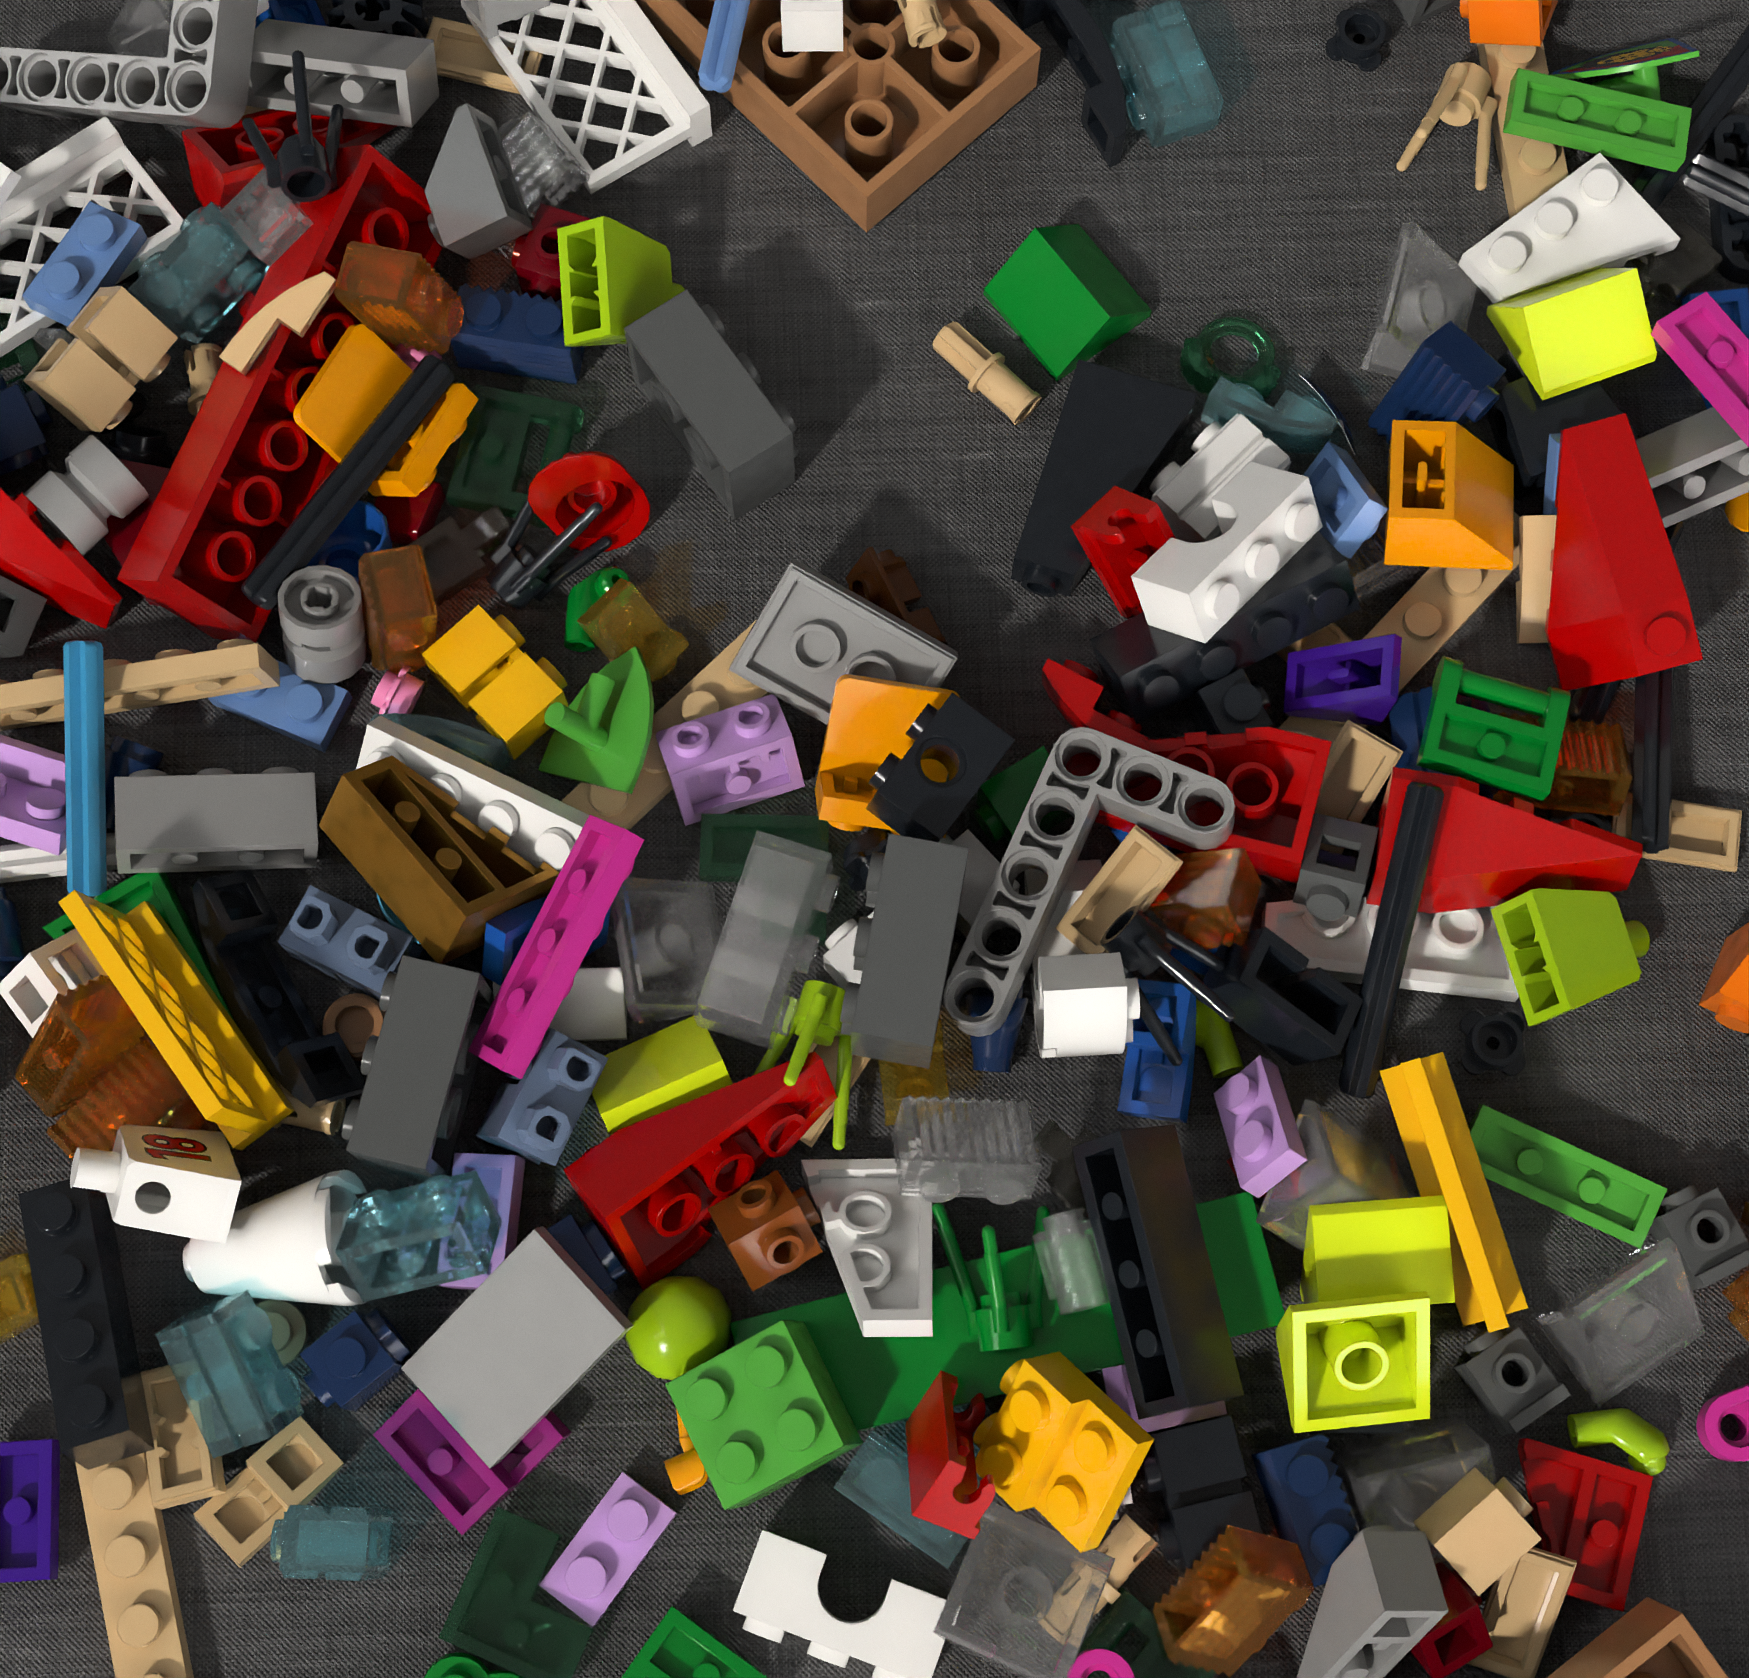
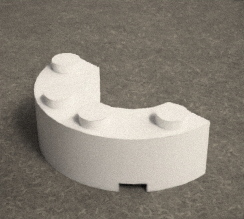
[1024,859,1140,1058]

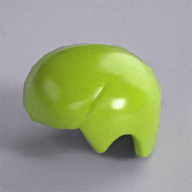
[625,1276,732,1380]

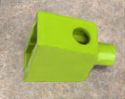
[557,216,685,347]
[1490,888,1650,1027]

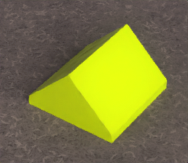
[1486,268,1657,401]
[592,1013,733,1135]
[1300,1195,1455,1304]
[1275,1291,1430,1433]

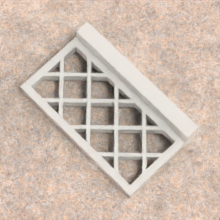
[466,0,712,194]
[0,116,193,358]

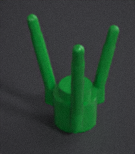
[932,1202,1050,1352]

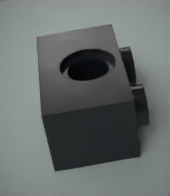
[866,693,1015,842]

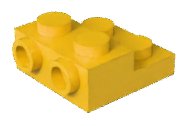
[973,1351,1155,1553]

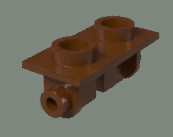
[845,546,947,645]

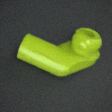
[1195,999,1244,1078]
[1567,1408,1670,1476]

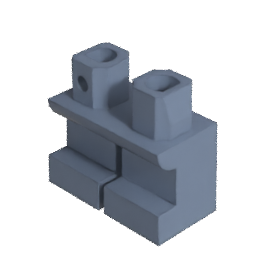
[278,885,428,1001]
[475,1027,609,1166]

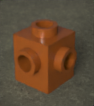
[708,1170,823,1291]

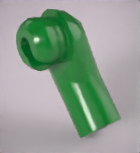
[564,566,630,652]

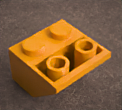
[1384,420,1514,570]

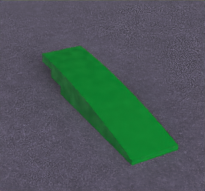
[730,1192,1285,1432]

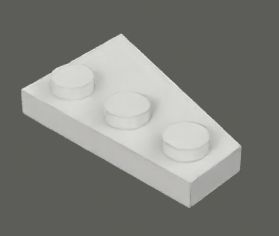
[1458,153,1681,304]
[801,1158,933,1337]

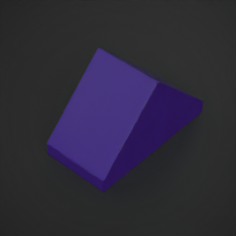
[1283,634,1402,726]

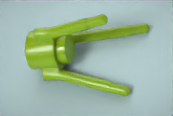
[753,980,852,1150]

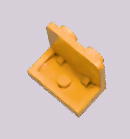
[293,324,479,497]
[815,674,961,838]

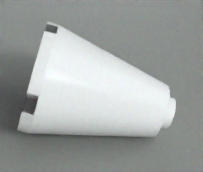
[183,1170,380,1306]

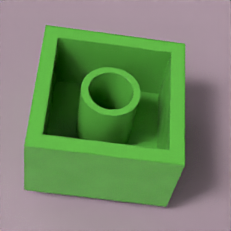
[665,1320,863,1510]

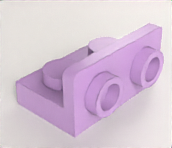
[656,694,805,826]
[0,734,66,856]

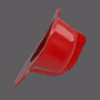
[528,451,650,552]

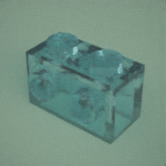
[128,202,276,344]
[335,1170,502,1302]

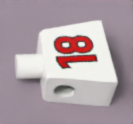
[70,1125,242,1244]

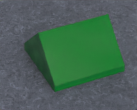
[983,224,1152,382]

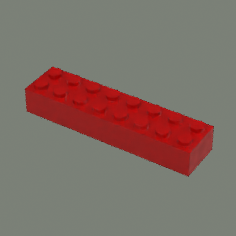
[117,144,443,643]

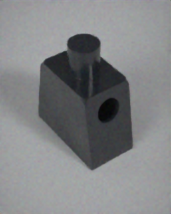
[1487,350,1636,500]

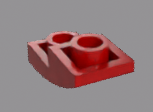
[1042,658,1149,740]

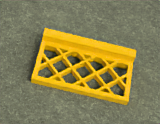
[58,890,295,1150]
[1379,1052,1528,1333]

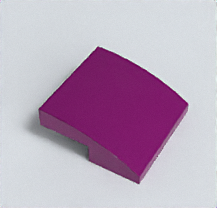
[373,1388,572,1535]

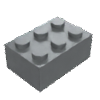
[624,289,798,521]
[840,833,969,1069]
[342,955,494,1187]

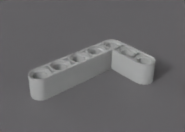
[0,0,258,129]
[943,727,1235,1037]

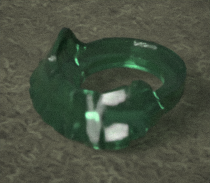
[1180,317,1282,404]

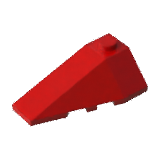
[182,109,397,221]
[1545,413,1703,691]
[0,487,123,629]
[1064,727,1332,883]
[1366,767,1643,914]
[563,1051,838,1290]

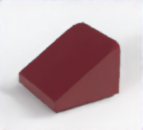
[374,481,446,552]

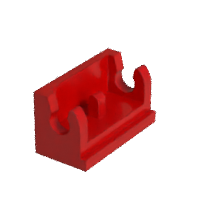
[1070,486,1176,619]
[905,1370,995,1540]

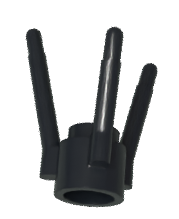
[242,50,344,202]
[486,464,613,611]
[1100,905,1236,1066]

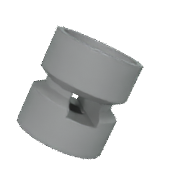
[24,435,149,556]
[278,565,367,684]

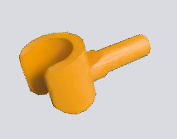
[664,1409,708,1495]

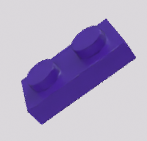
[0,1439,60,1583]

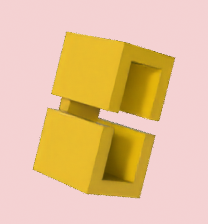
[422,604,568,760]

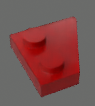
[1517,1438,1653,1612]

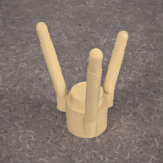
[1396,61,1498,191]

